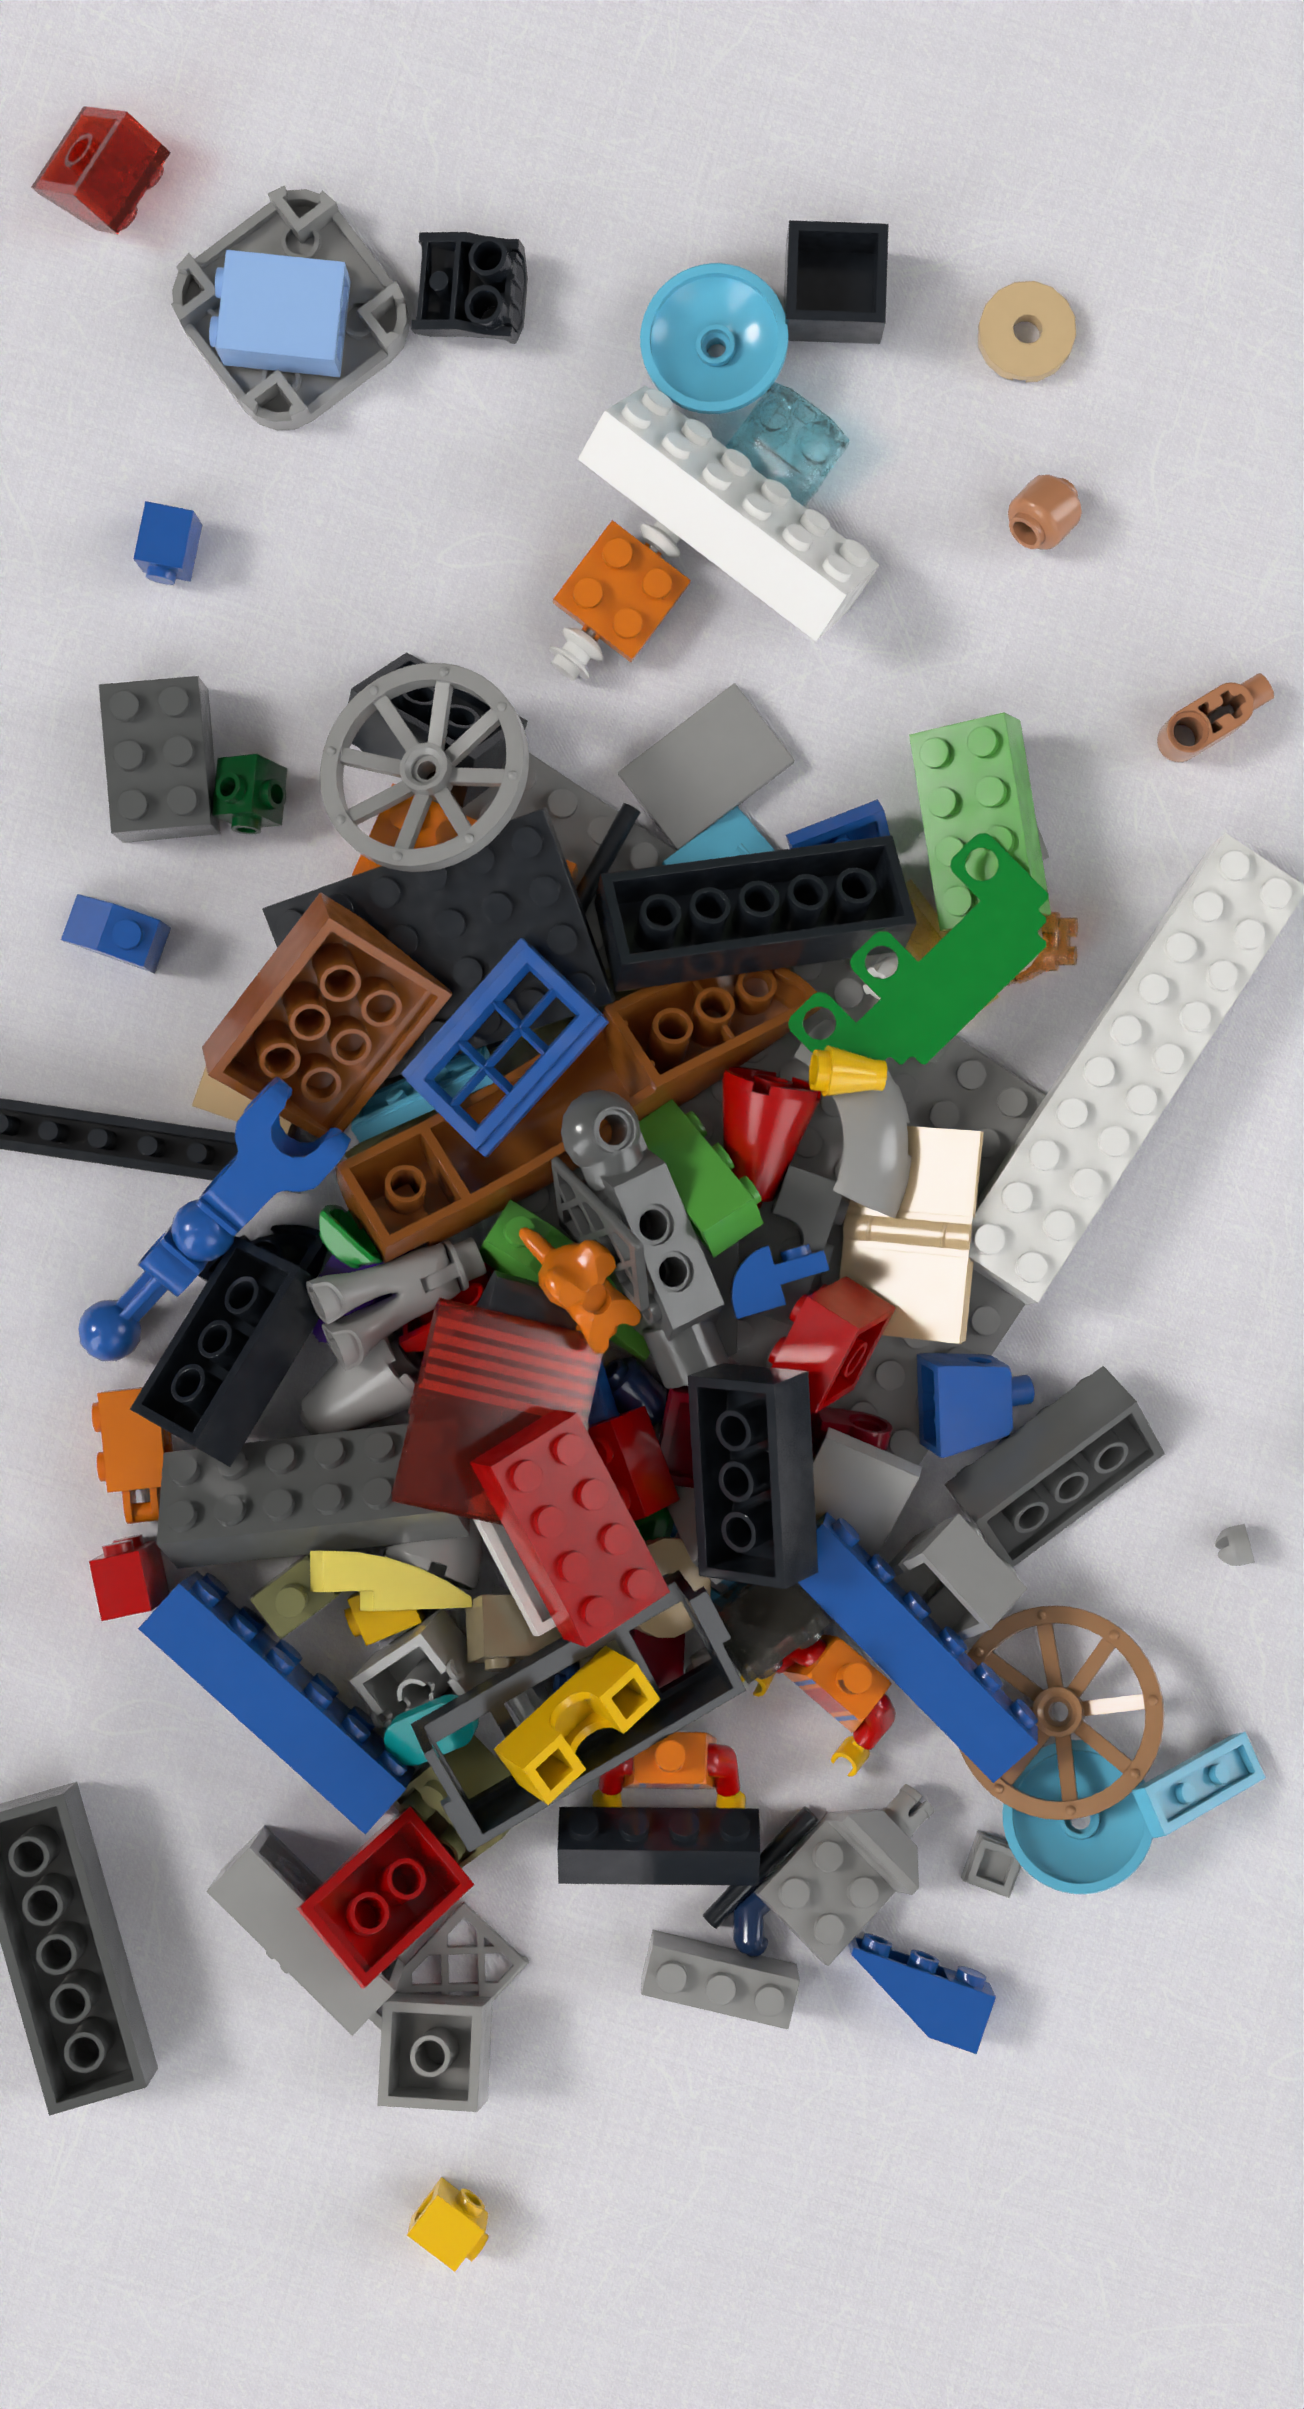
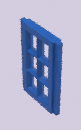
[401,938,609,1157]

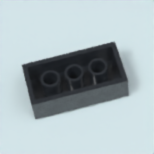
[130,1236,320,1467]
[688,1363,818,1589]

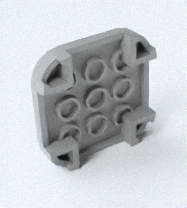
[171,185,409,431]

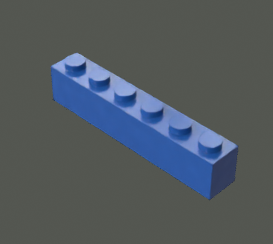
[798,1512,1038,1783]

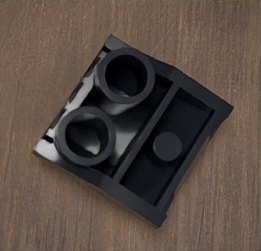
[411,232,528,344]

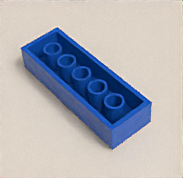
[138,1571,416,1835]

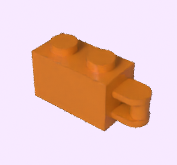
[92,1387,173,1524]

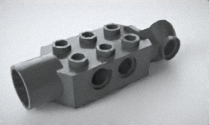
[561,1089,730,1389]

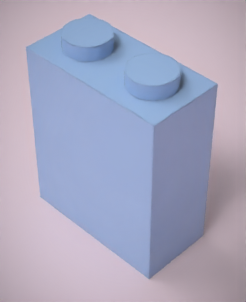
[209,250,351,377]

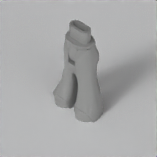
[306,1237,486,1371]

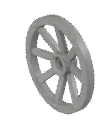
[320,663,529,872]

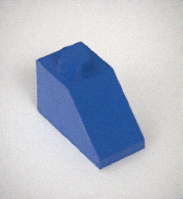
[61,894,171,974]

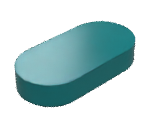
[384,1694,479,1766]

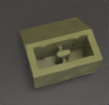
[393,1735,511,1868]

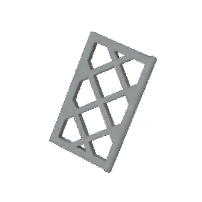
[369,1902,529,2030]

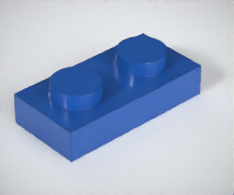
[786,799,890,849]

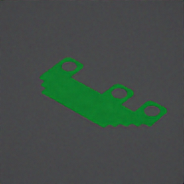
[788,833,1049,1065]

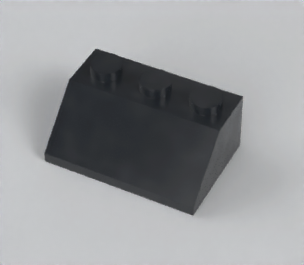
[348,652,528,808]

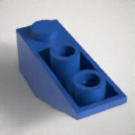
[848,1933,996,2054]

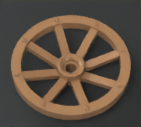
[959,1606,1165,1820]

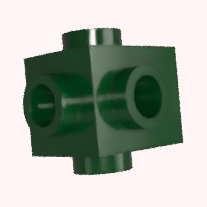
[212,754,288,834]

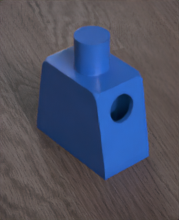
[917,1353,1035,1458]

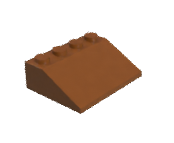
[202,892,452,1138]

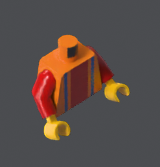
[740,1631,896,1777]
[592,1732,746,1808]

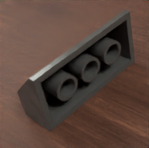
[944,1366,1165,1567]

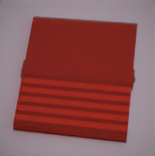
[392,1298,603,1525]

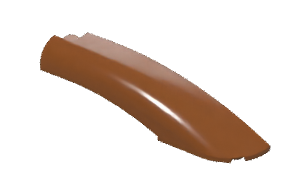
[335,968,823,1263]

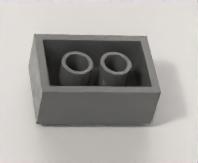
[99,676,221,843]

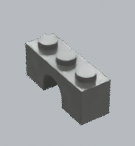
[757,1165,850,1326]

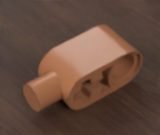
[1157,673,1274,762]

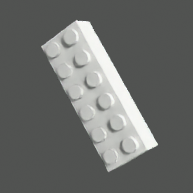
[578,386,879,641]

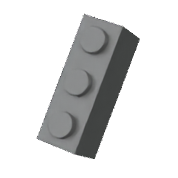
[641,1930,800,2029]

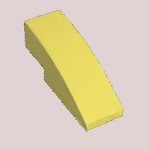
[310,1551,472,1611]

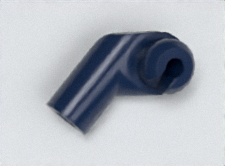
[733,1885,771,1957]

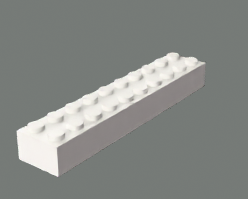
[969,833,1304,1305]

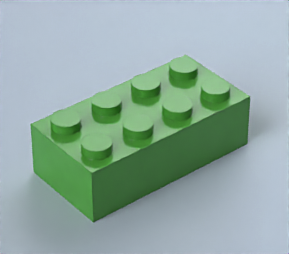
[909,712,1051,932]

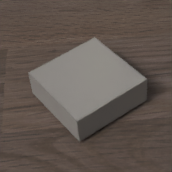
[961,1831,1021,1898]

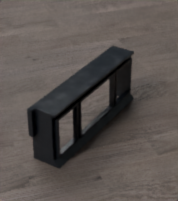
[411,1570,746,1852]

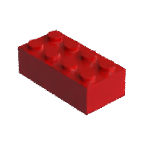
[470,1409,670,1648]

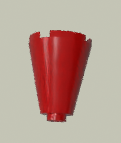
[722,1067,821,1209]

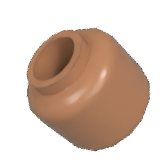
[1008,475,1082,550]

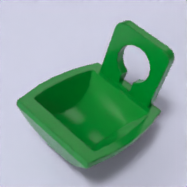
[319,1205,384,1269]

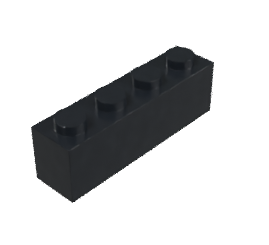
[557,1807,760,1886]

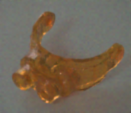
[1007,912,1079,986]

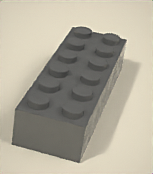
[157,1418,470,1569]
[0,1782,158,2116]

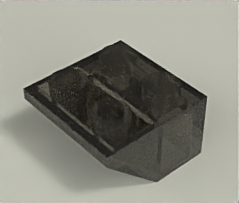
[712,1582,831,1684]

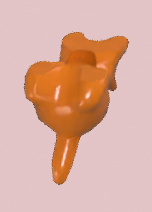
[519,1227,641,1354]

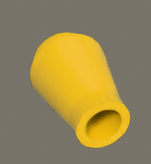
[809,1045,887,1096]

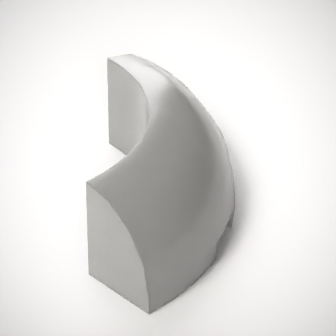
[794,1019,911,1218]

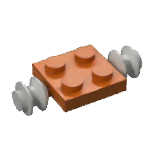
[549,520,691,681]

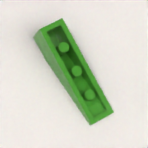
[479,1200,650,1362]

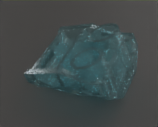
[725,382,850,507]

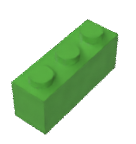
[639,1099,764,1257]

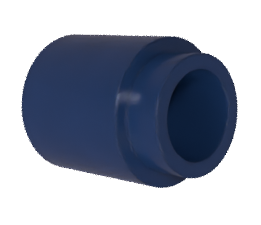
[604,1357,668,1426]

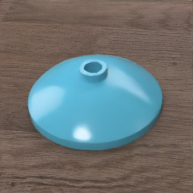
[640,263,789,414]
[1002,1740,1153,1895]

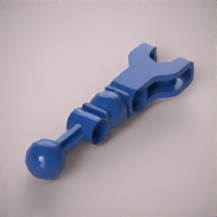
[78,1077,351,1361]

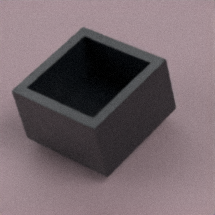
[784,220,889,344]

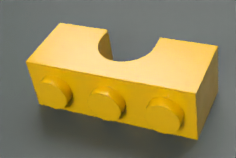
[494,1646,660,1805]

